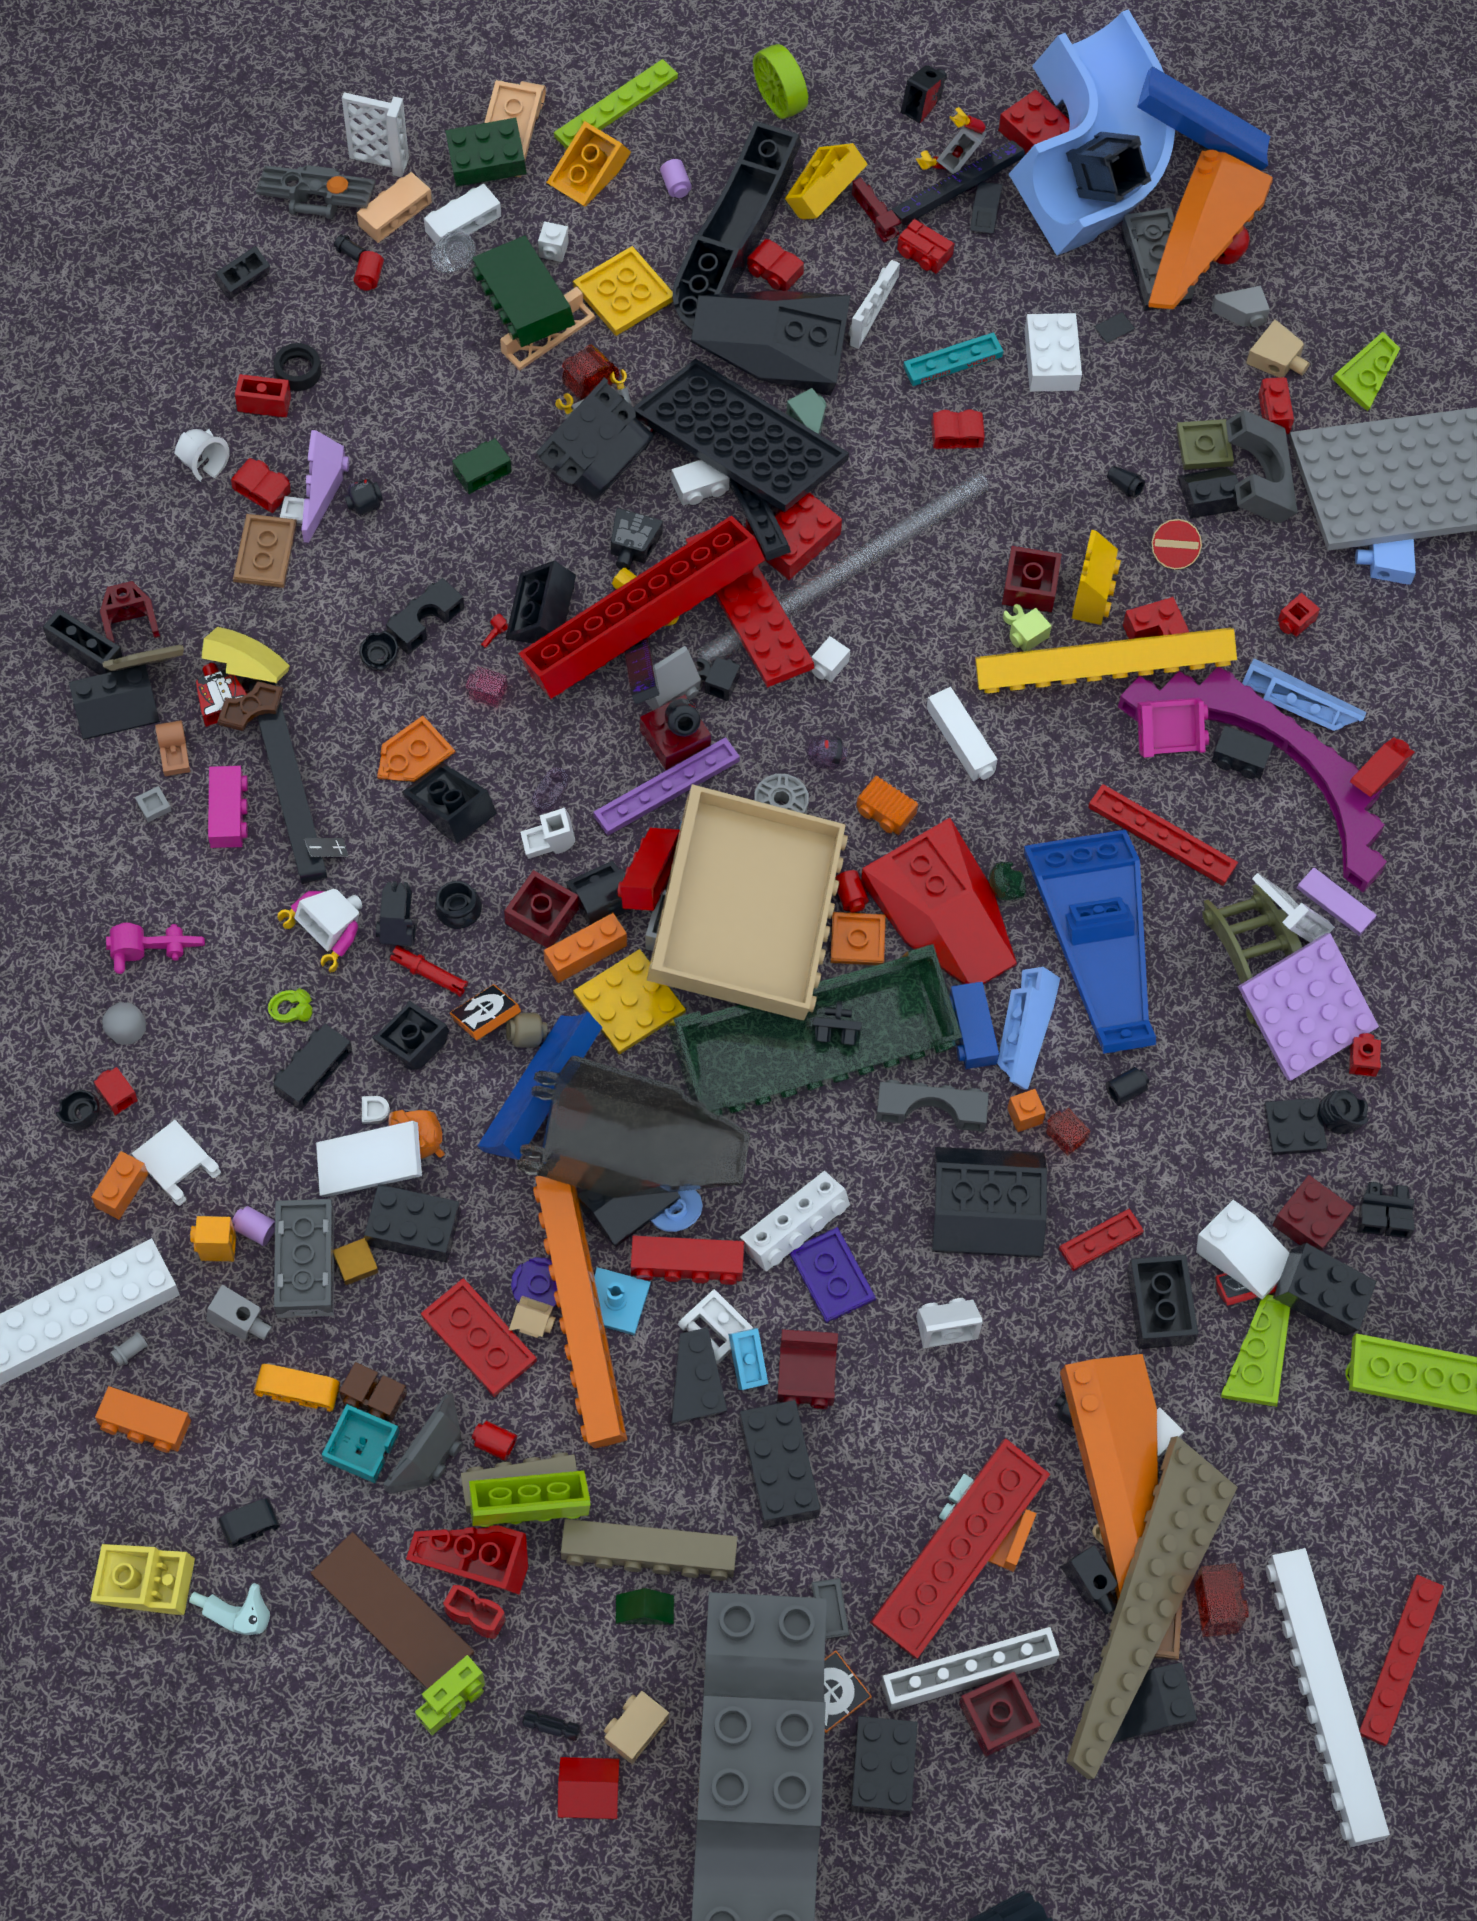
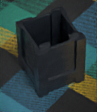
[1066,132,1152,203]

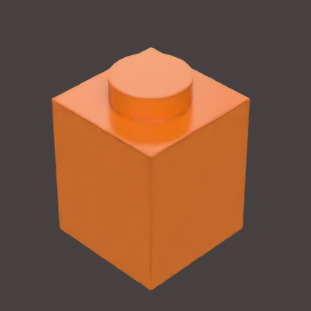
[1007,1089,1046,1132]

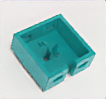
[322,1404,400,1483]

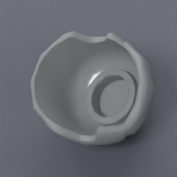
[102,1002,146,1045]

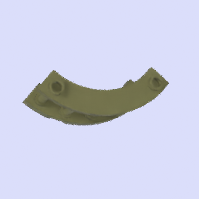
[1202,884,1302,1029]

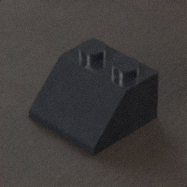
[1177,467,1239,519]

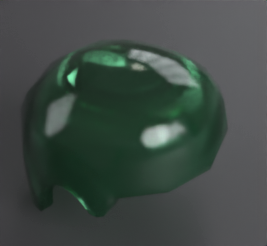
[989,862,1026,901]

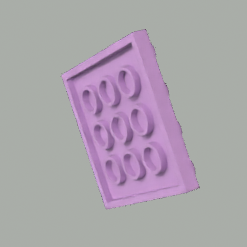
[1238,933,1379,1081]

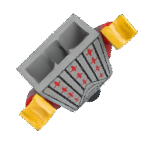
[916,107,987,174]

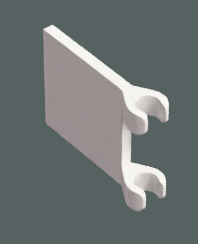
[132,1120,221,1206]

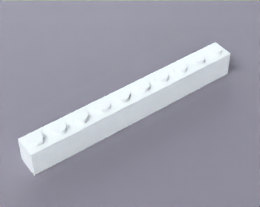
[1266,1548,1390,1847]

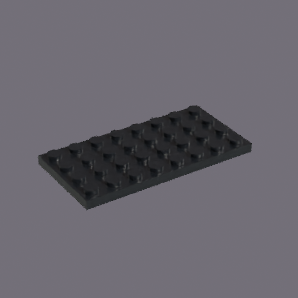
[633,358,849,512]

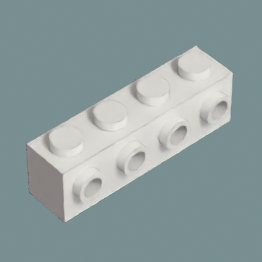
[740,1171,850,1271]

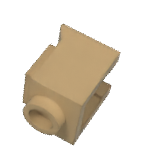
[509,1296,556,1338]

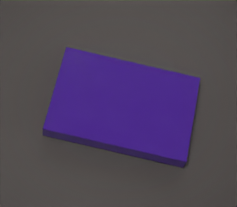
[789,1227,876,1323]

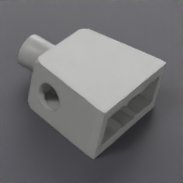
[206,1285,272,1341]

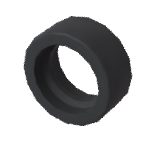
[273,343,322,391]

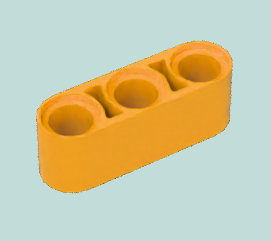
[253,1364,340,1412]

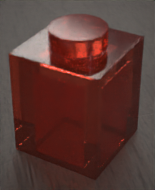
[1046,1108,1091,1156]

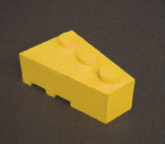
[785,143,868,219]

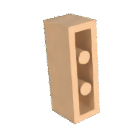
[357,172,432,243]

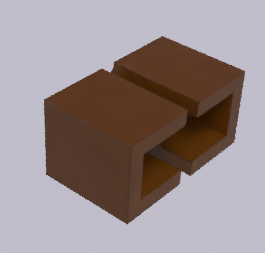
[339,1362,407,1422]

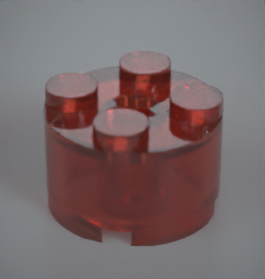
[562,345,620,401]

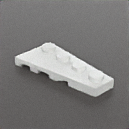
[848,260,900,349]

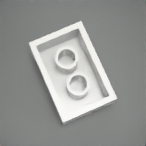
[1024,313,1082,392]

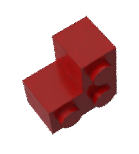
[1123,597,1189,639]

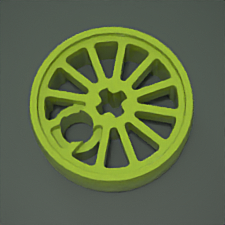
[753,44,808,119]

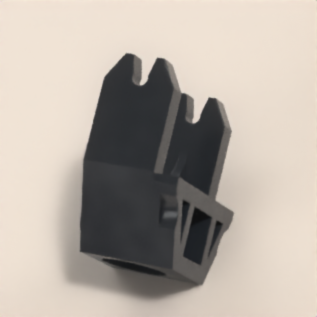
[376,881,418,946]

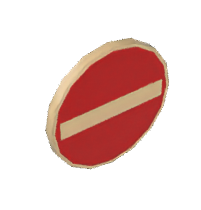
[1151,519,1202,570]

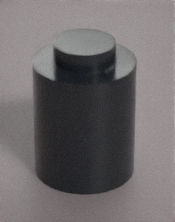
[1105,1067,1149,1106]

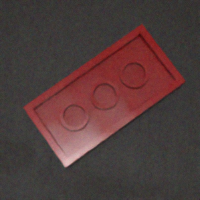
[420,1278,537,1397]

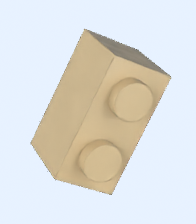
[604,1691,669,1764]

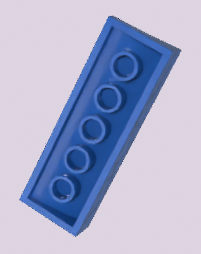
[1137,66,1270,171]
[477,1011,603,1160]

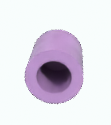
[660,159,692,198]
[232,1206,275,1246]

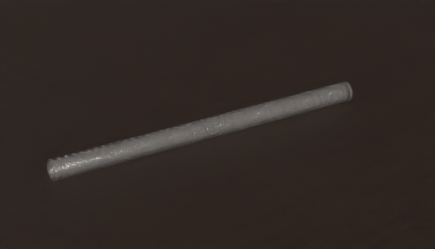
[697,472,989,667]

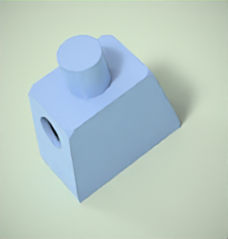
[1355,539,1416,585]

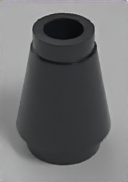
[1107,466,1145,498]

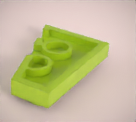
[1332,332,1400,411]

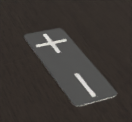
[304,838,348,857]

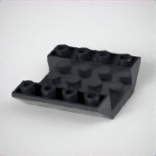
[932,1147,1047,1258]

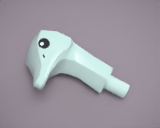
[189,1583,270,1635]

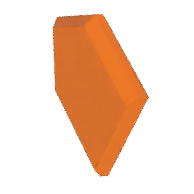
[377,716,455,782]

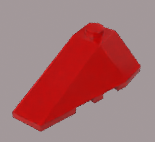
[406,1525,528,1595]

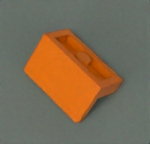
[988,1509,1037,1572]

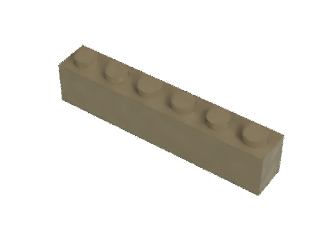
[561,1519,738,1581]

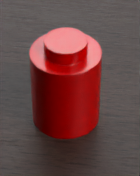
[354,251,384,291]
[835,870,869,913]
[472,1420,518,1461]

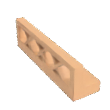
[500,287,596,371]

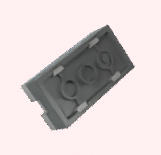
[274,1199,334,1318]

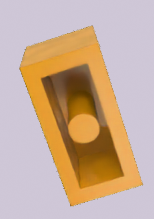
[190,1216,236,1262]

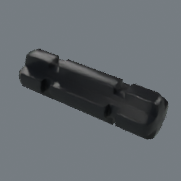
[522,1710,580,1741]

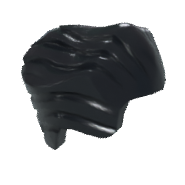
[1320,1090,1369,1134]

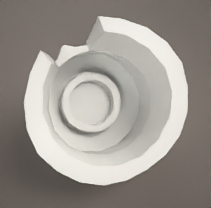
[175,429,230,482]

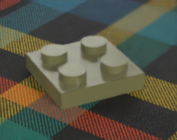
[1176,419,1234,470]

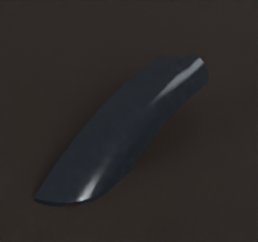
[673,121,801,330]

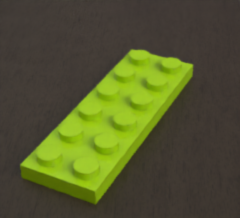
[1349,1333,1477,1415]

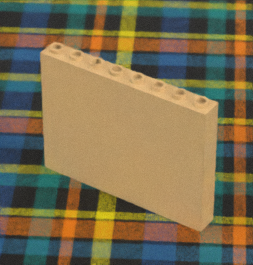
[647,784,848,1021]

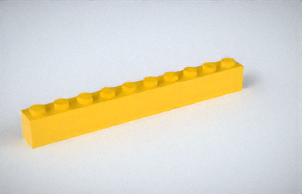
[975,628,1237,693]

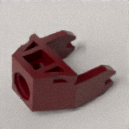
[100,581,160,643]

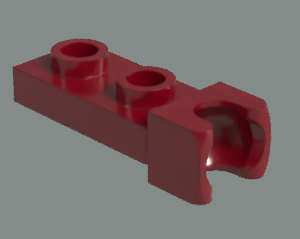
[852,177,901,243]

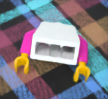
[278,889,362,973]

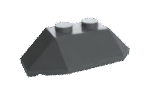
[383,1391,463,1494]

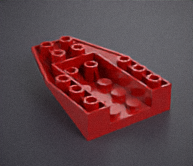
[861,818,1017,985]

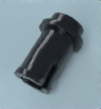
[334,234,366,262]

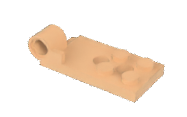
[484,80,546,178]

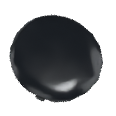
[435,881,482,929]

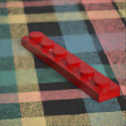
[1088,784,1238,886]
[1359,1575,1444,1746]

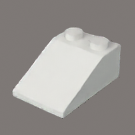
[1196,1200,1289,1299]

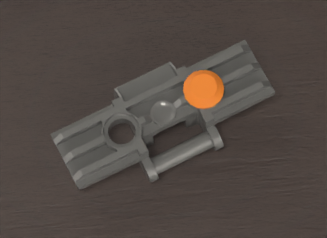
[256,165,376,219]

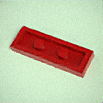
[1059,1208,1144,1271]

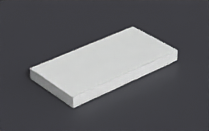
[316,1121,422,1197]

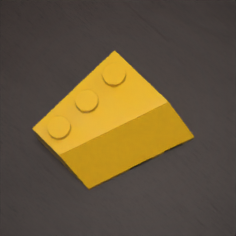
[1071,530,1121,625]

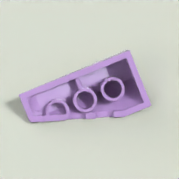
[302,430,349,543]

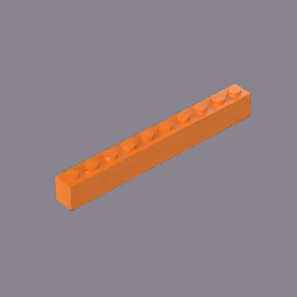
[533,1168,627,1448]

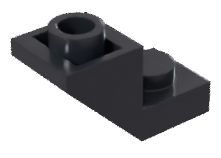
[970,182,1003,233]

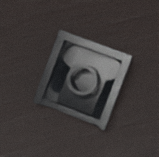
[372,1000,449,1070]

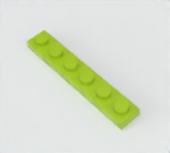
[554,59,678,149]

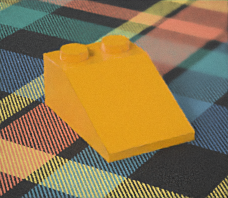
[546,121,631,207]

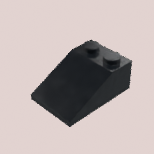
[402,762,497,844]
[1093,1662,1197,1744]

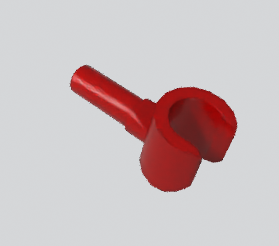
[481,614,508,648]

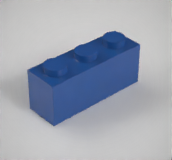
[946,982,999,1069]

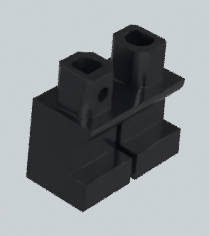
[1357,1182,1414,1239]

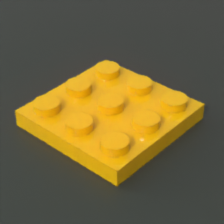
[573,246,673,336]
[573,949,686,1055]

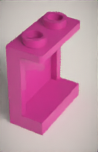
[1137,698,1209,758]

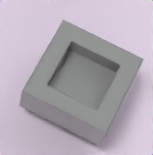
[135,786,171,822]

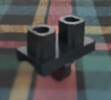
[813,1000,862,1046]

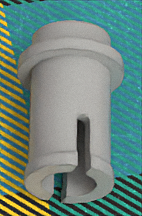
[110,1332,148,1366]

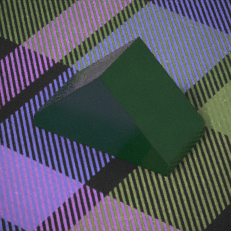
[616,1588,674,1625]

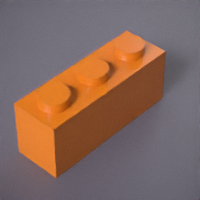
[544,913,627,983]
[95,1386,191,1453]

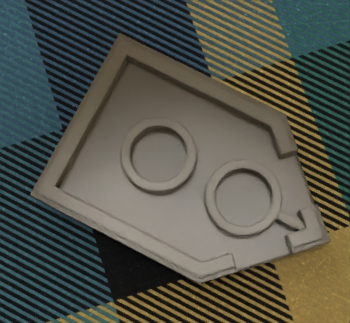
[102,645,184,671]

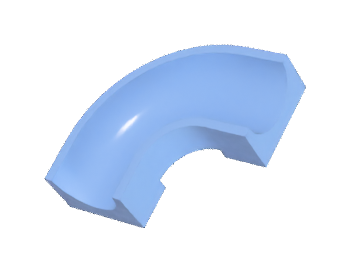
[1009,9,1175,256]

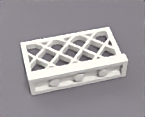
[342,92,409,177]
[1252,873,1335,942]

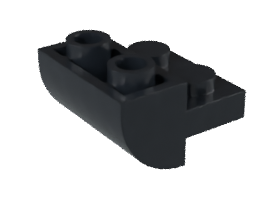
[566,860,632,925]

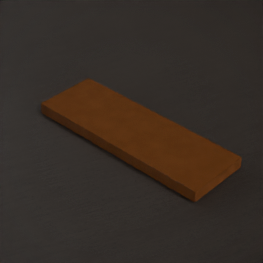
[311,1532,475,1689]

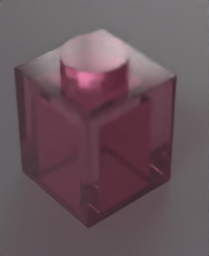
[466,666,507,708]

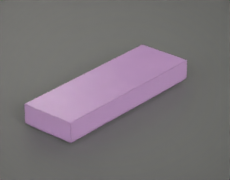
[1297,868,1377,936]

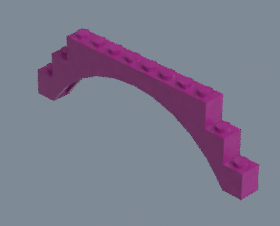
[1118,667,1387,893]

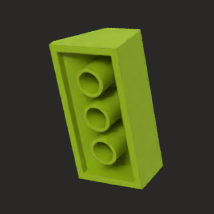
[469,1471,590,1527]

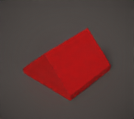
[558,1757,619,1819]

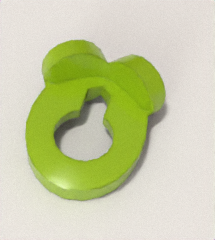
[268,988,312,1023]

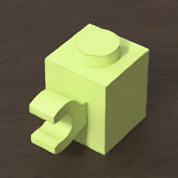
[1003,604,1052,651]

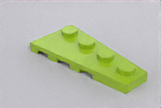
[1221,1295,1290,1407]

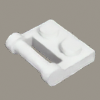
[678,1289,753,1364]

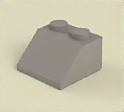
[646,646,701,710]

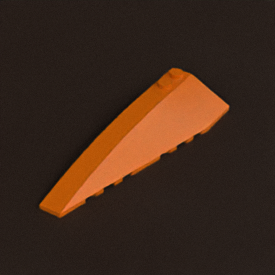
[1149,150,1273,309]
[1060,1354,1160,1647]

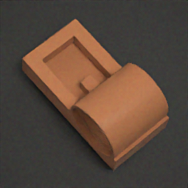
[155,720,191,776]

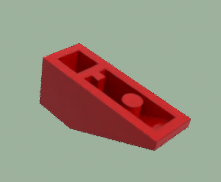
[1350,737,1415,797]

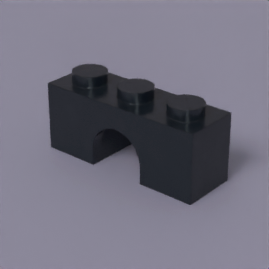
[386,578,465,655]

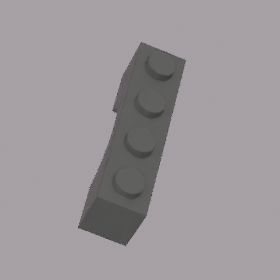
[876,1080,989,1132]

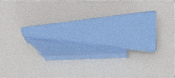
[1242,659,1366,731]
[997,967,1060,1090]

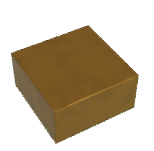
[333,1238,378,1285]

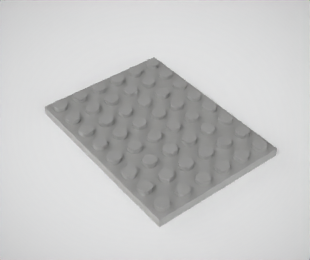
[1289,408,1477,551]

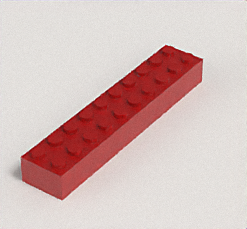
[518,516,765,699]

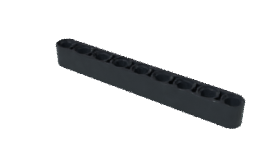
[248,680,328,884]

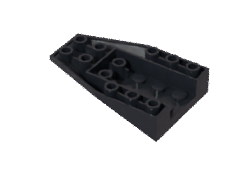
[690,290,851,396]

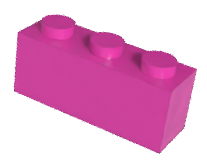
[208,766,248,848]

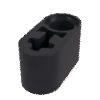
[218,1498,280,1548]

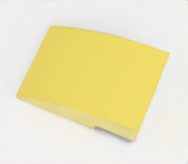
[202,627,290,683]
[90,1544,195,1615]

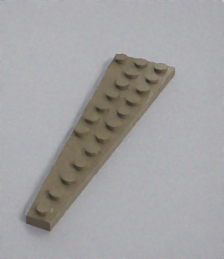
[1066,1436,1238,1779]

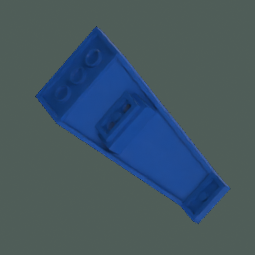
[1024,830,1156,1054]

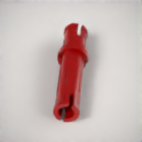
[390,945,468,997]

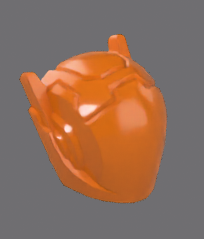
[388,1110,445,1159]

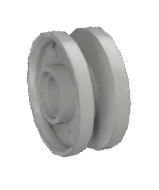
[754,774,809,814]

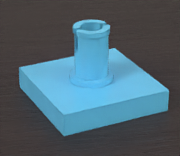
[594,1267,651,1336]

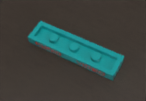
[903,332,1004,386]

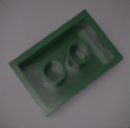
[445,117,527,187]

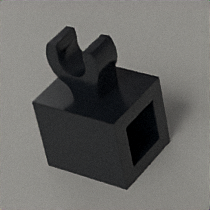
[697,656,740,701]

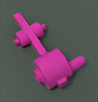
[106,923,205,974]

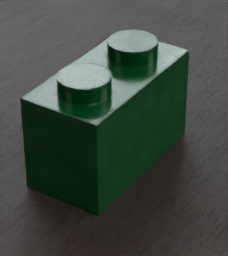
[452,438,512,494]

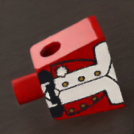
[196,663,246,727]

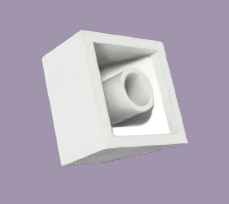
[916,1298,983,1348]

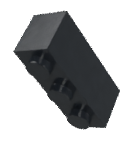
[43,609,123,675]
[273,1024,352,1111]

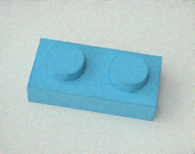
[728,1328,768,1390]

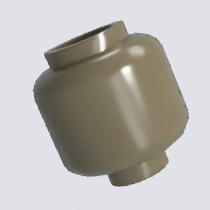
[506,1012,547,1048]

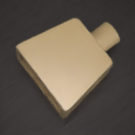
[1246,320,1310,378]

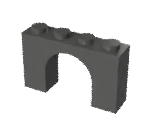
[1226,410,1298,523]

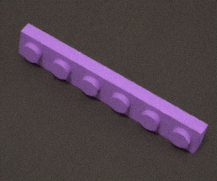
[593,737,740,836]

